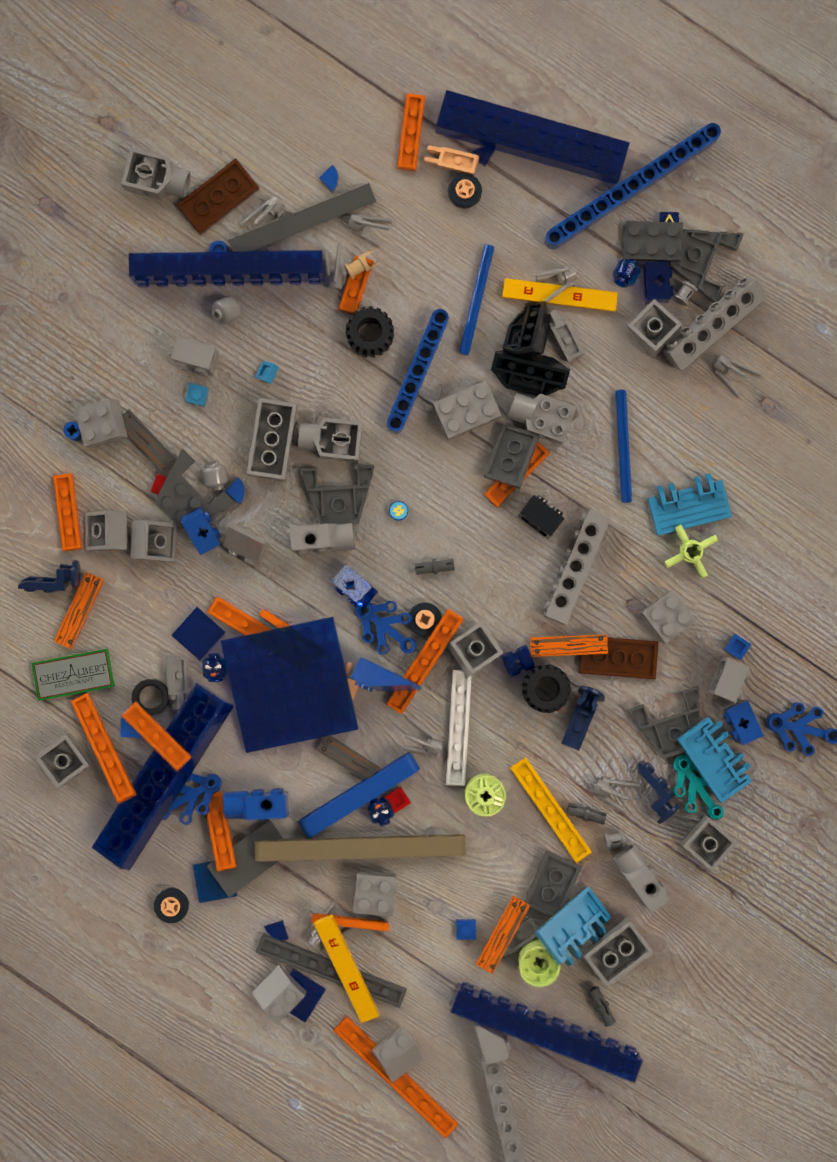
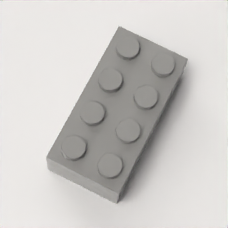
[247,398,298,482]

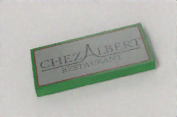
[31,649,115,701]

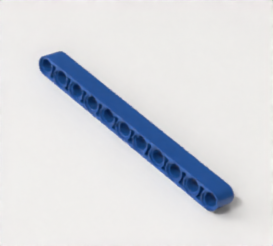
[545,123,721,249]

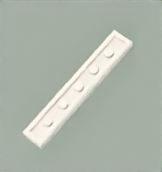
[446,670,472,786]

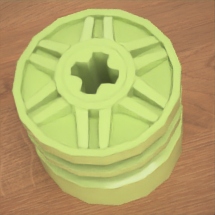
[464,773,506,817]
[518,938,560,987]

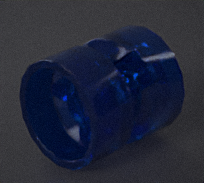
[501,645,535,678]

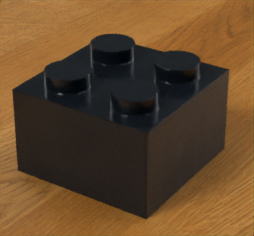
[518,495,565,539]

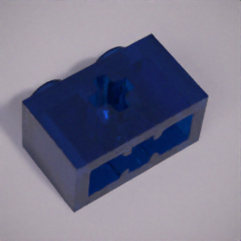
[643,261,674,304]
[331,564,378,609]

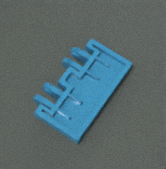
[648,473,732,536]
[676,717,752,803]
[535,886,612,966]

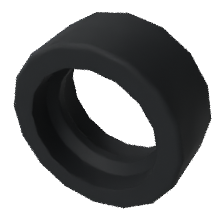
[132,679,169,716]

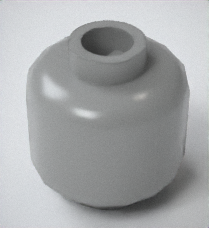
[212,296,241,324]
[201,461,228,491]

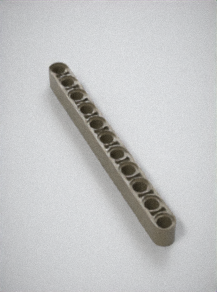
[254,834,466,861]

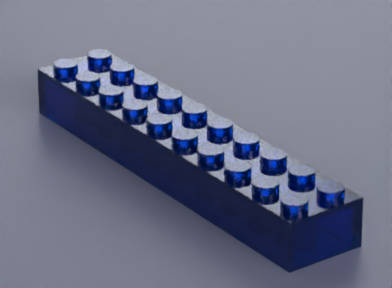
[435,90,630,185]
[129,250,325,288]
[91,683,234,870]
[449,982,643,1083]

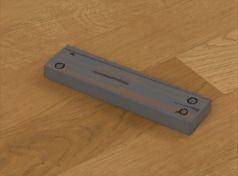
[122,409,176,477]
[316,733,382,780]

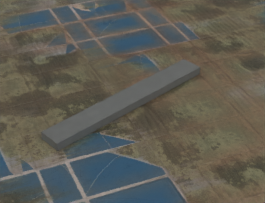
[228,183,376,258]
[256,933,407,1008]

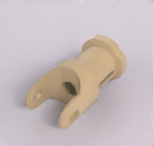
[344,250,380,280]

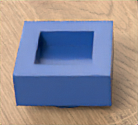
[724,634,751,660]
[456,919,476,940]

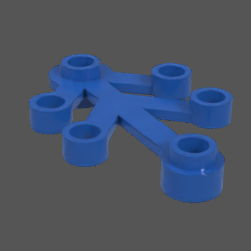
[355,601,417,655]
[766,702,837,756]
[154,770,222,825]

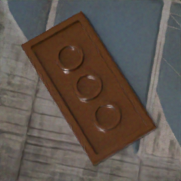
[176,158,260,236]
[579,637,659,680]

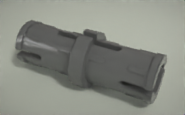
[415,559,455,575]
[566,803,607,825]
[587,986,616,1027]

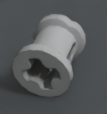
[673,281,698,306]
[604,831,627,851]

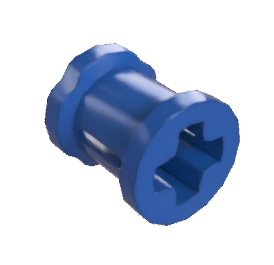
[64,422,82,441]

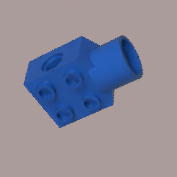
[223,788,289,820]

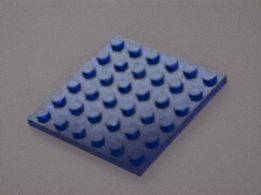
[220,616,359,753]

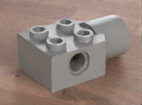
[121,148,191,200]
[507,393,577,445]
[298,418,363,463]
[290,523,355,556]
[613,844,670,914]

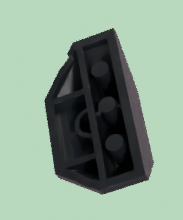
[503,301,549,357]
[491,350,570,396]

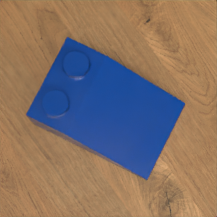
[351,657,422,692]

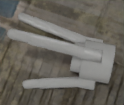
[239,196,285,227]
[348,214,392,247]
[324,243,354,290]
[535,265,577,303]
[713,355,761,397]
[403,716,443,757]
[593,778,642,814]
[308,902,353,951]

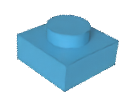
[255,360,279,384]
[185,383,209,407]

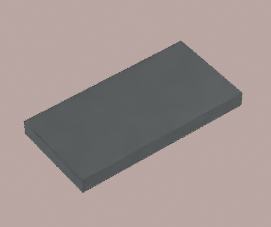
[207,820,283,897]

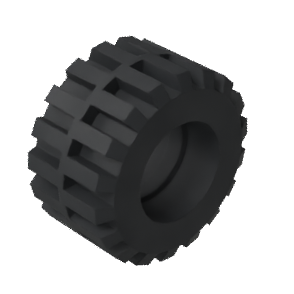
[346,306,394,358]
[522,665,571,713]

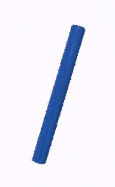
[459,244,494,355]
[615,389,632,503]

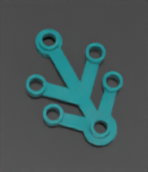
[673,755,724,820]

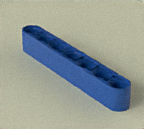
[387,309,449,434]
[298,752,420,838]

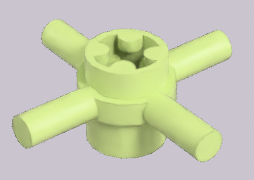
[664,524,718,578]

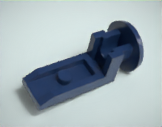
[18,560,81,593]
[561,686,605,751]
[638,760,680,824]

